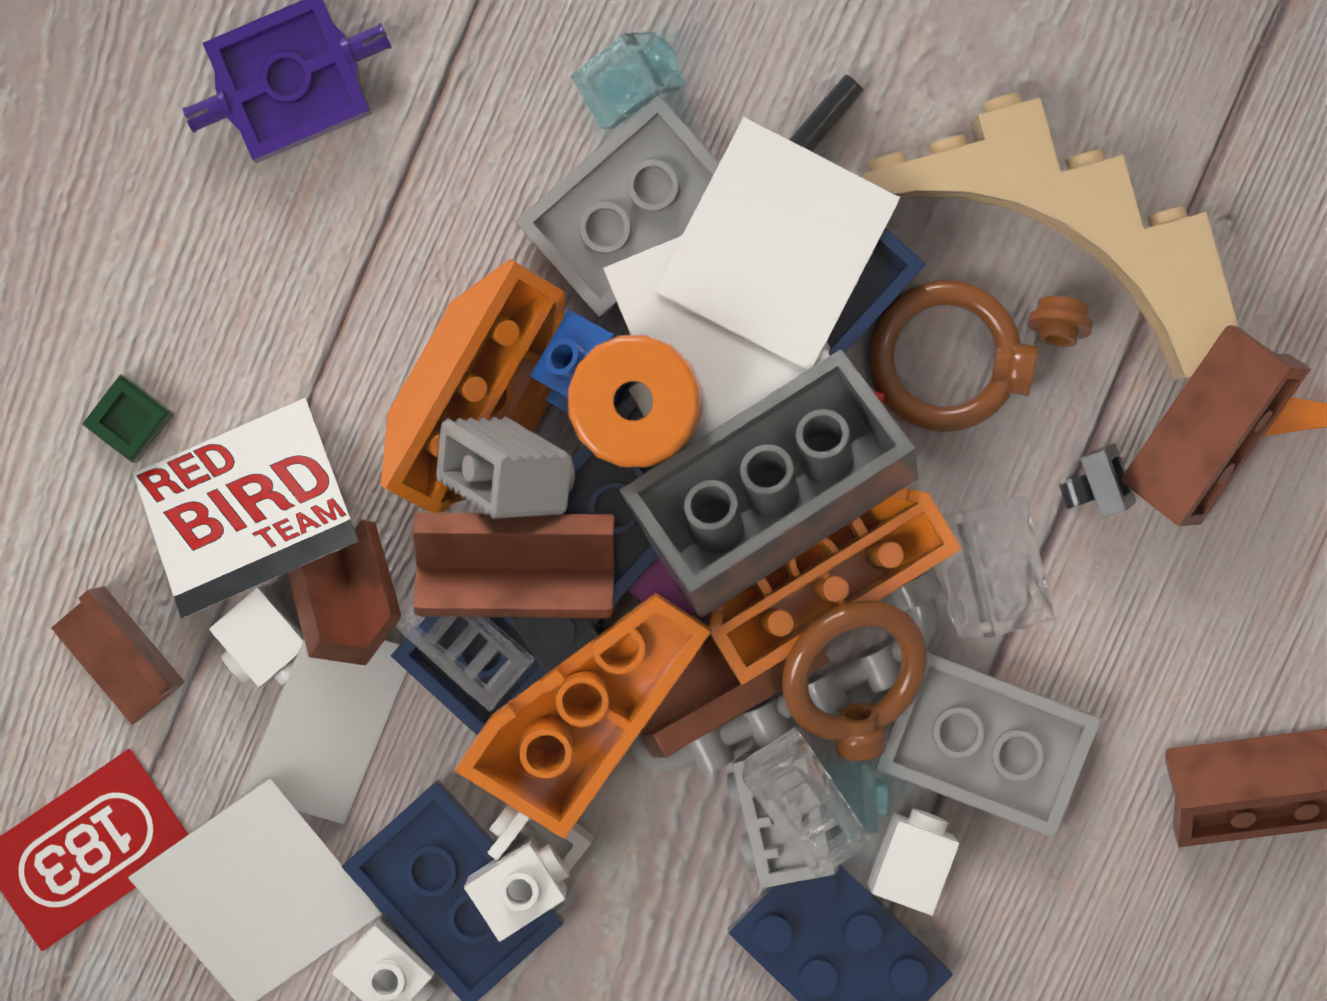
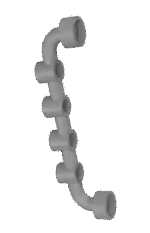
[627,567,943,774]

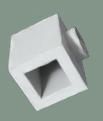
[209,585,304,688]
[867,809,959,916]
[464,835,570,942]
[332,915,436,1001]

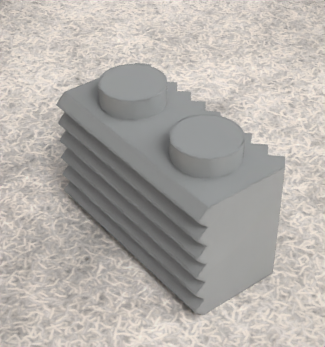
[436,416,575,518]

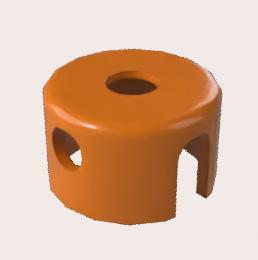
[568,335,703,467]

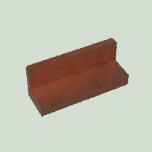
[1122,325,1311,526]
[413,513,615,618]
[640,637,830,758]
[1165,728,1327,848]

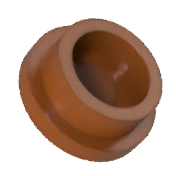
[1028,296,1093,347]

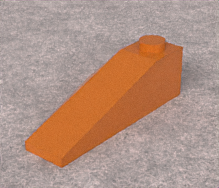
[455,593,711,839]

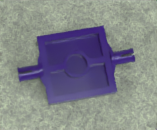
[182,0,392,163]

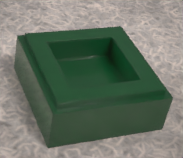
[82,374,175,463]

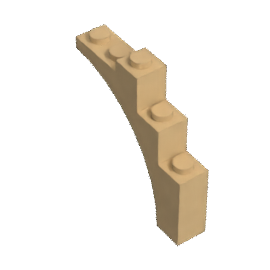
[860,92,1239,381]

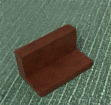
[287,520,401,666]
[51,586,185,725]

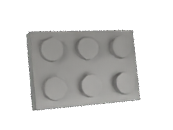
[515,95,719,319]
[875,651,1101,838]

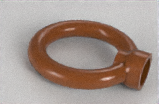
[869,280,1038,432]
[782,600,927,761]

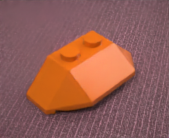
[381,259,565,513]
[708,488,962,685]

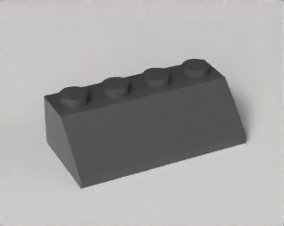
[620,350,918,619]

